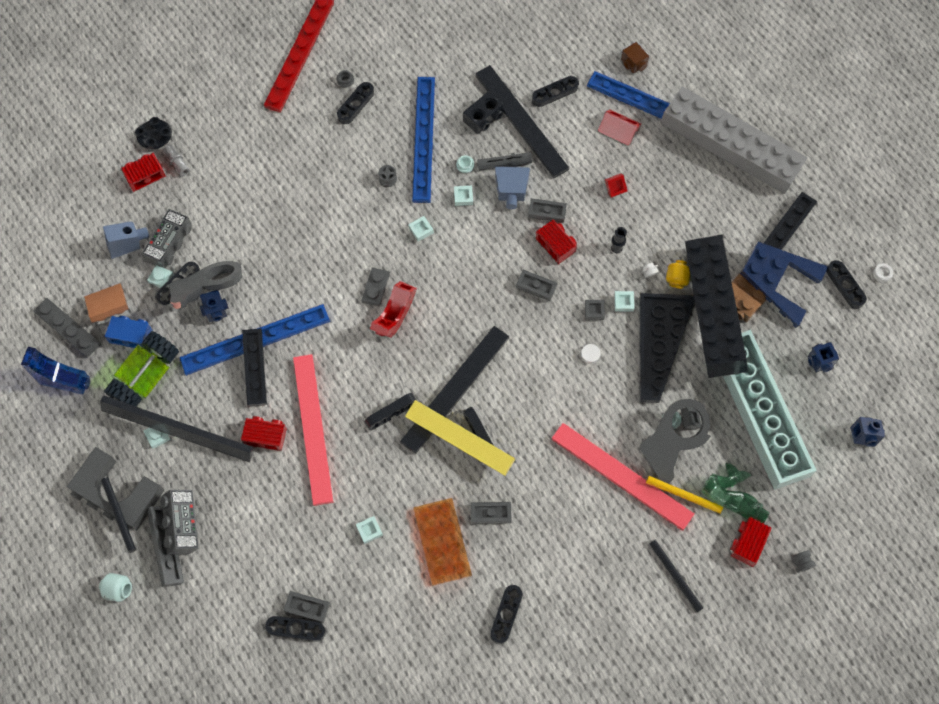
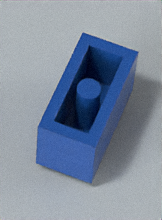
[105,315,153,351]

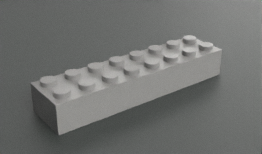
[660,86,808,194]

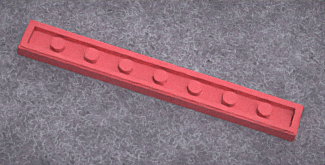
[293,354,334,506]
[551,423,694,531]

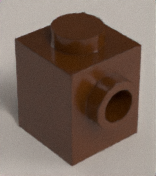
[621,42,649,74]

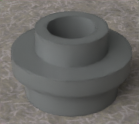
[336,70,354,88]

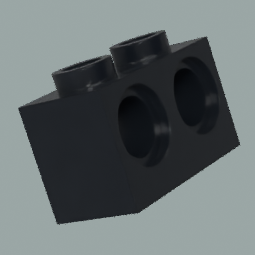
[463,91,503,134]

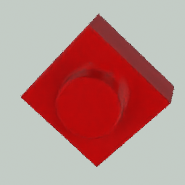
[605,173,628,198]

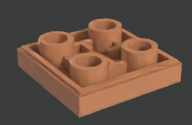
[84,283,129,323]

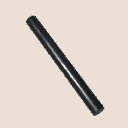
[101,477,136,553]
[649,539,703,613]

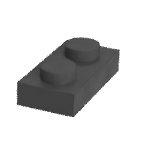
[528,198,567,223]
[361,267,390,307]
[516,269,558,301]
[471,502,512,524]
[283,591,330,623]

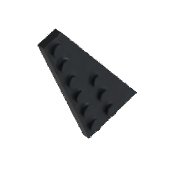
[639,293,695,403]

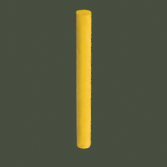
[646,476,723,514]

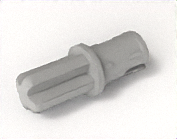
[163,144,190,177]

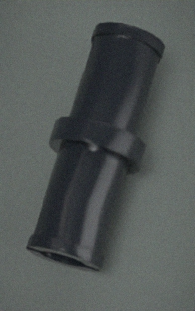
[611,227,627,254]

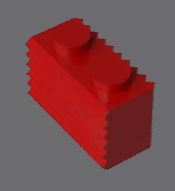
[121,153,166,192]
[535,220,577,264]
[241,416,287,451]
[730,517,772,567]

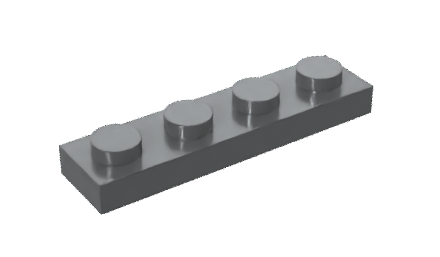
[33,298,101,358]
[147,506,184,587]

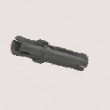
[477,152,532,171]

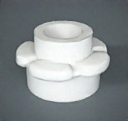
[641,263,659,278]

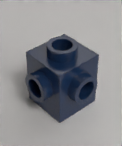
[200,290,229,322]
[808,342,839,373]
[850,417,885,447]

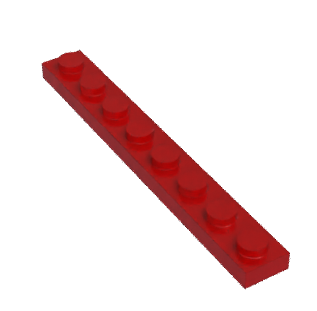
[264,0,334,113]

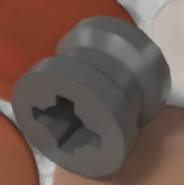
[378,165,397,187]
[791,550,817,573]

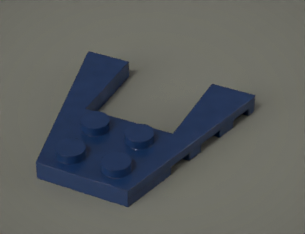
[740,242,828,328]

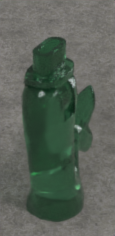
[701,463,770,523]

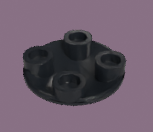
[135,117,172,149]

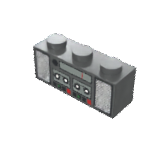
[141,209,192,269]
[160,490,199,555]

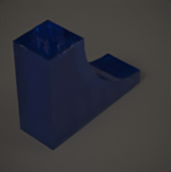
[21,346,90,394]

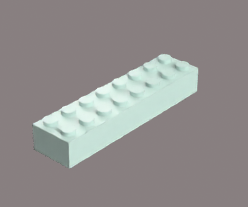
[723,330,817,490]

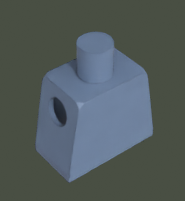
[495,167,530,210]
[103,222,149,259]

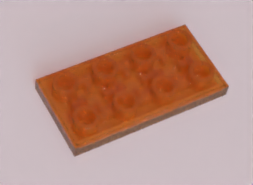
[413,498,472,586]

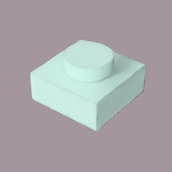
[454,185,473,206]
[408,216,434,242]
[147,265,174,288]
[614,291,634,312]
[144,428,171,449]
[356,516,383,544]

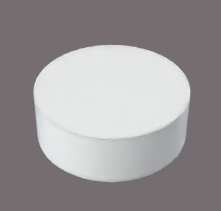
[873,263,893,282]
[581,344,601,364]

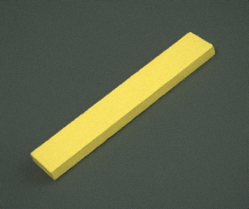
[405,400,515,476]

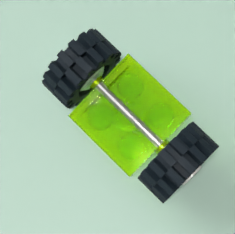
[104,331,179,407]

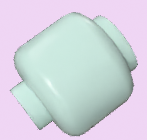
[99,573,132,602]

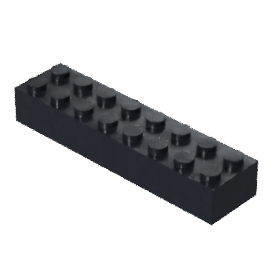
[685,234,748,378]

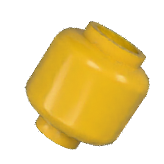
[665,260,691,289]

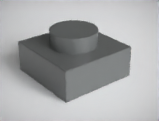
[585,300,605,320]
[680,407,701,430]

